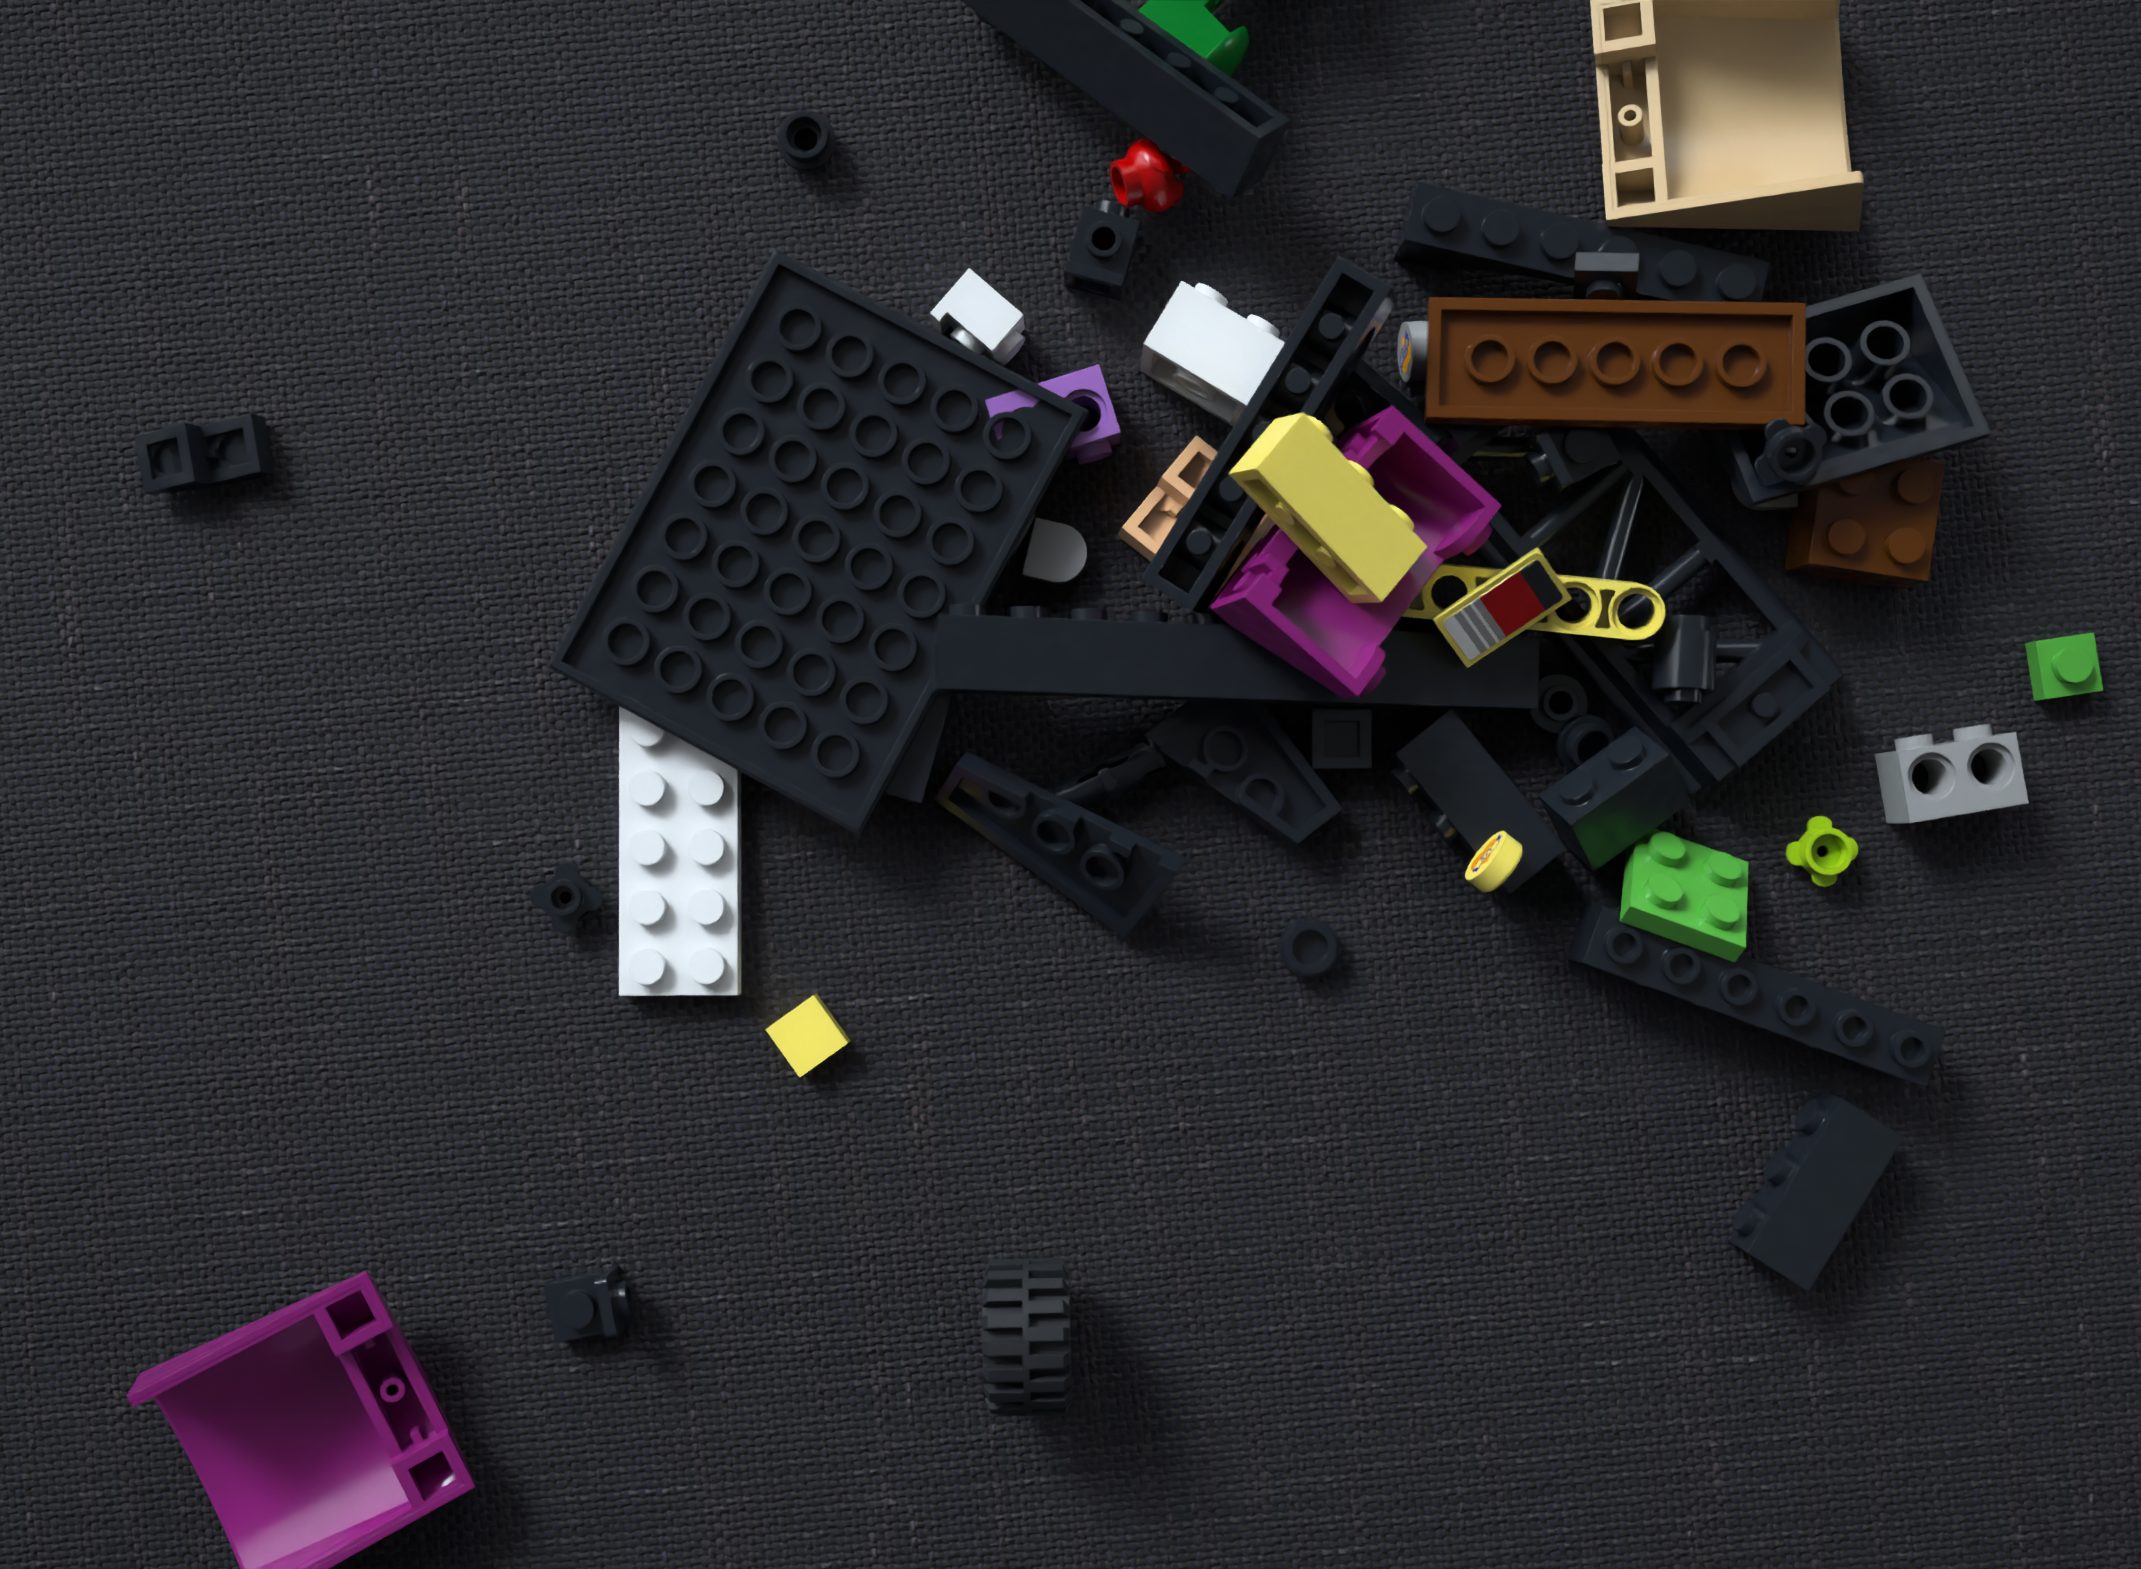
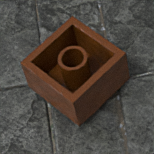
[1784,458,1945,589]

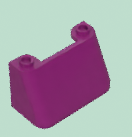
[1210,406,1501,699]

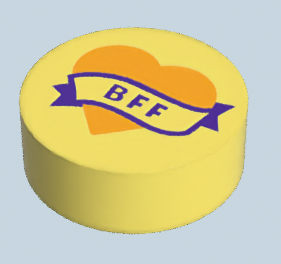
[1465,831,1523,893]

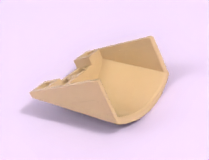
[1590,0,1864,231]

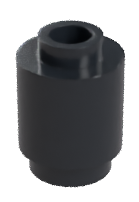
[1652,615,1717,705]

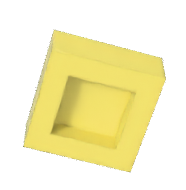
[765,993,850,1078]

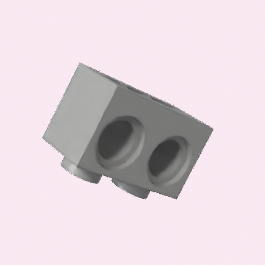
[1875,724,2029,823]

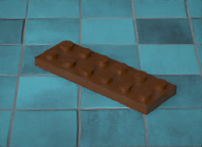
[1424,297,1806,430]

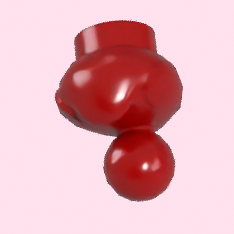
[1110,138,1191,213]

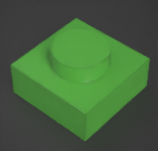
[2025,632,2103,701]

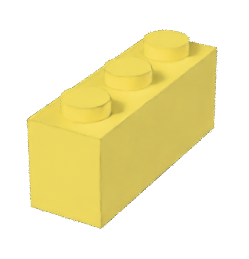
[1228,412,1427,603]

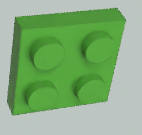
[1620,828,1749,962]

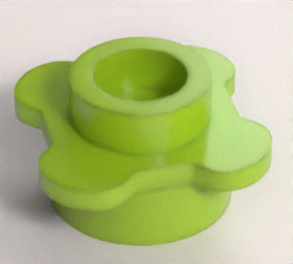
[1785,816,1858,887]

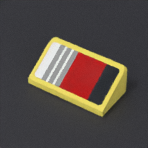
[1432,547,1572,668]

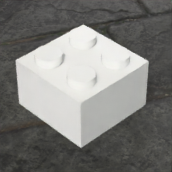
[1140,281,1285,427]

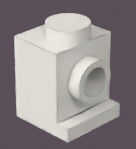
[930,268,1025,366]

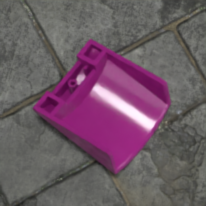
[126,1270,475,1569]

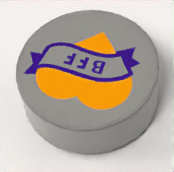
[1397,321,1427,382]

